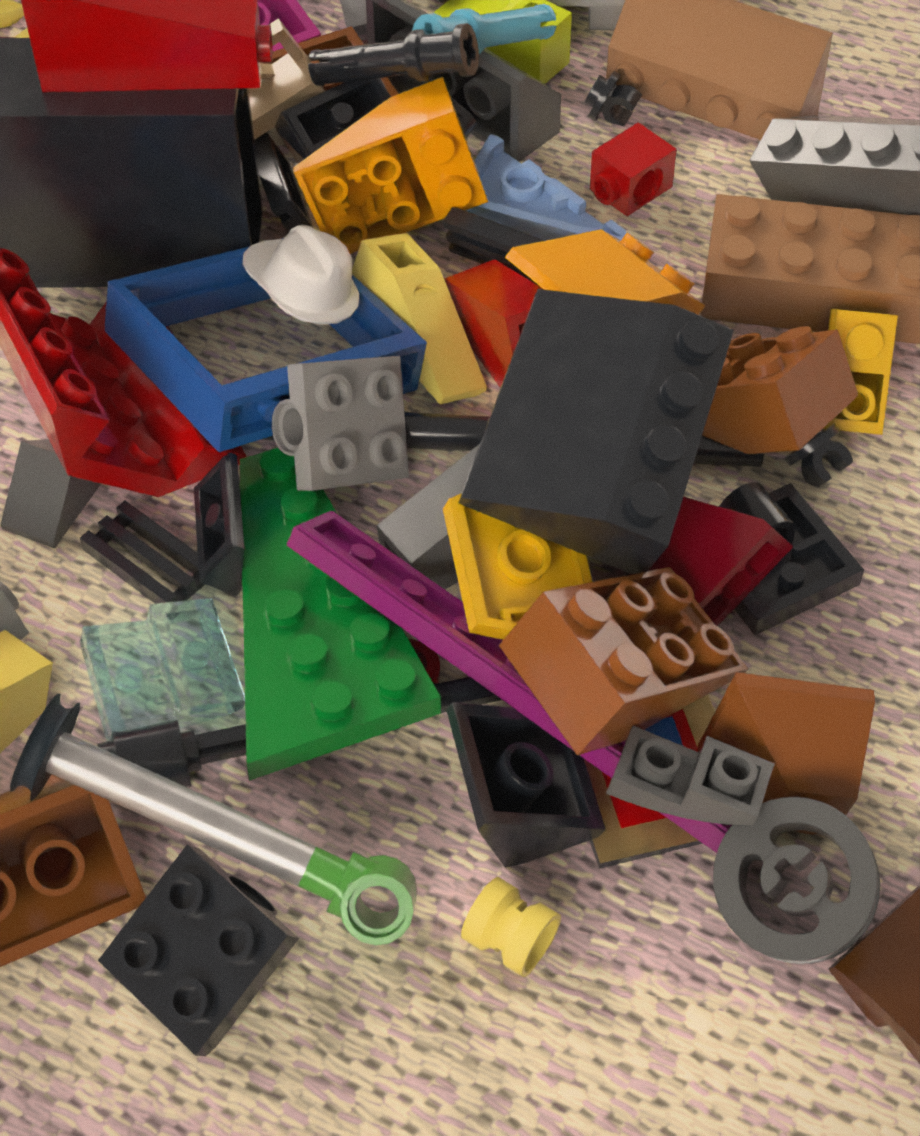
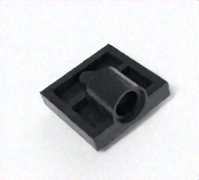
[719,482,864,635]
[98,845,299,1056]

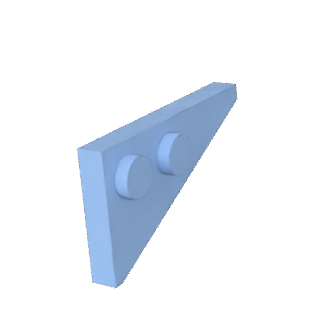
[465,134,627,241]

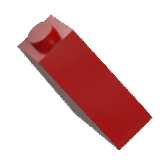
[444,259,544,388]

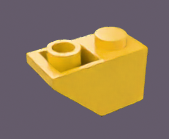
[823,309,898,435]

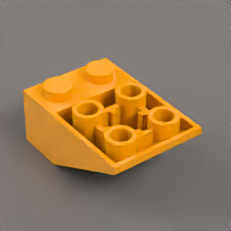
[293,77,488,254]

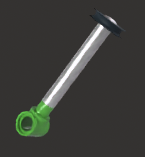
[10,694,417,946]

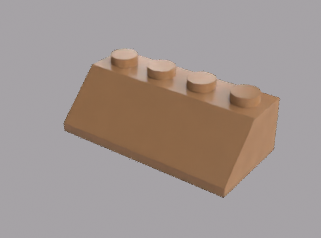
[606,0,833,140]

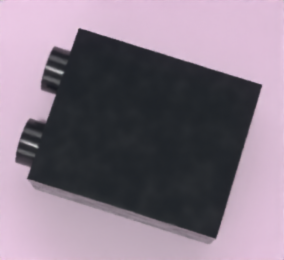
[0,38,263,288]

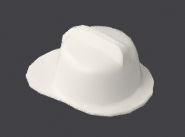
[242,225,359,325]

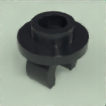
[584,71,642,127]
[784,423,853,487]

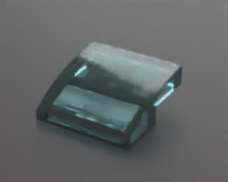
[80,598,245,741]

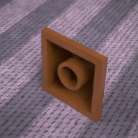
[698,672,875,835]

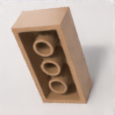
[700,194,920,344]

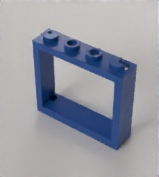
[105,238,427,452]

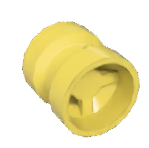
[461,877,561,977]

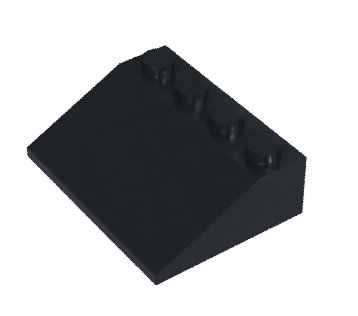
[458,289,734,574]

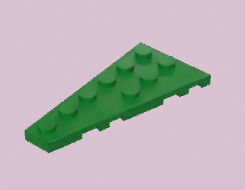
[240,448,441,781]

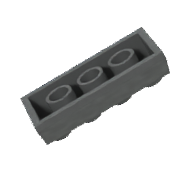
[366,0,561,162]
[749,115,920,215]

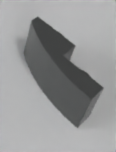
[606,726,774,825]

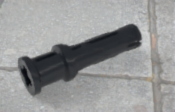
[308,23,479,86]

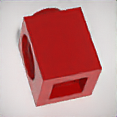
[590,122,677,217]

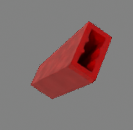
[21,0,273,92]

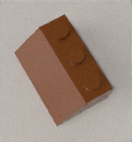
[0,774,146,967]

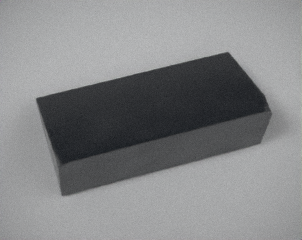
[275,78,391,159]
[194,452,245,596]

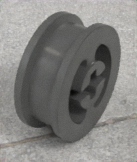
[713,797,880,964]

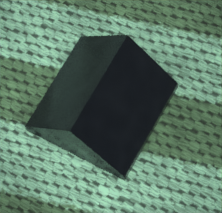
[446,702,606,868]

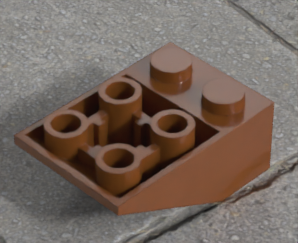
[702,326,859,454]
[499,567,749,756]

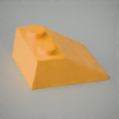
[505,229,705,315]

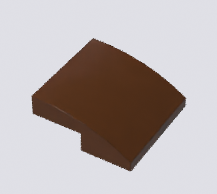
[828,885,920,1064]

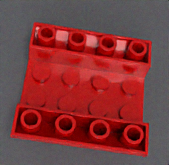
[0,248,247,497]

